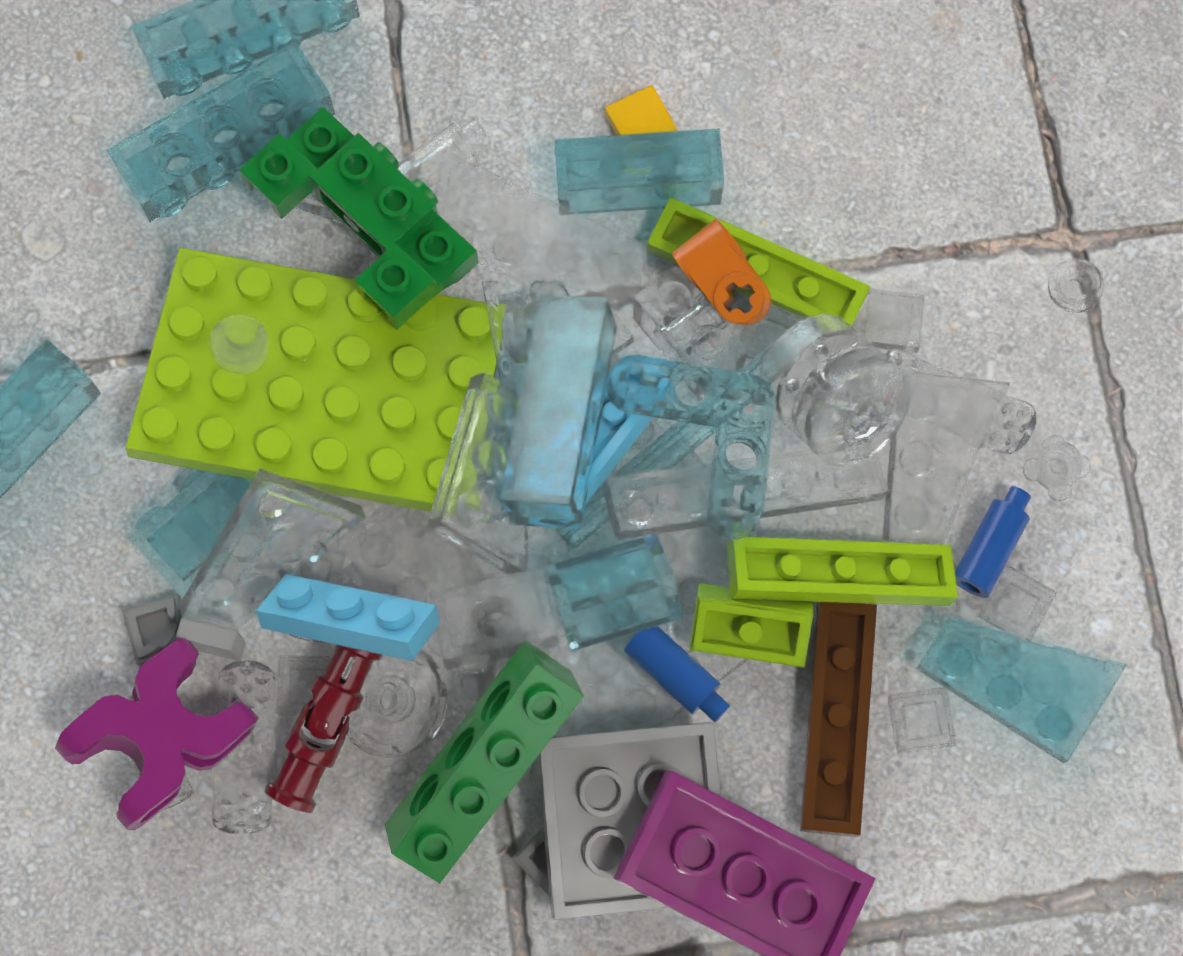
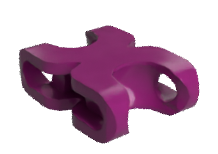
[55,638,259,831]

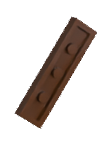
[800,602,877,838]

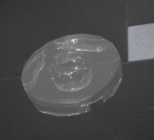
[342,650,448,758]

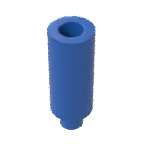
[955,486,1031,598]
[624,620,731,723]

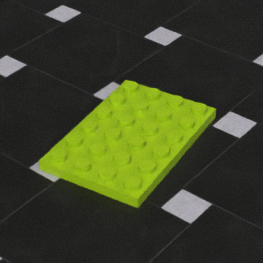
[125,247,508,518]

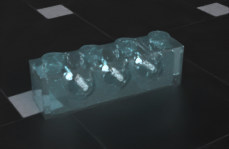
[107,41,335,222]

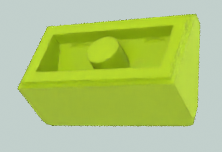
[689,583,813,668]

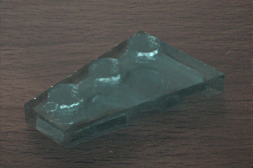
[915,617,1127,764]

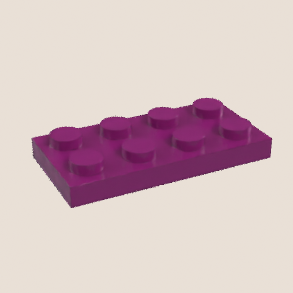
[613,770,876,956]

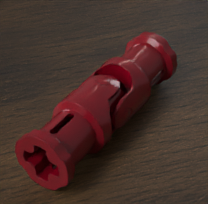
[264,645,383,813]

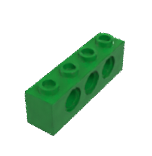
[384,640,584,884]

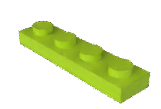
[646,197,871,340]
[727,536,958,606]

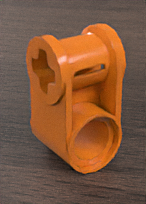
[672,218,771,325]

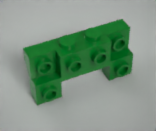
[239,107,479,330]

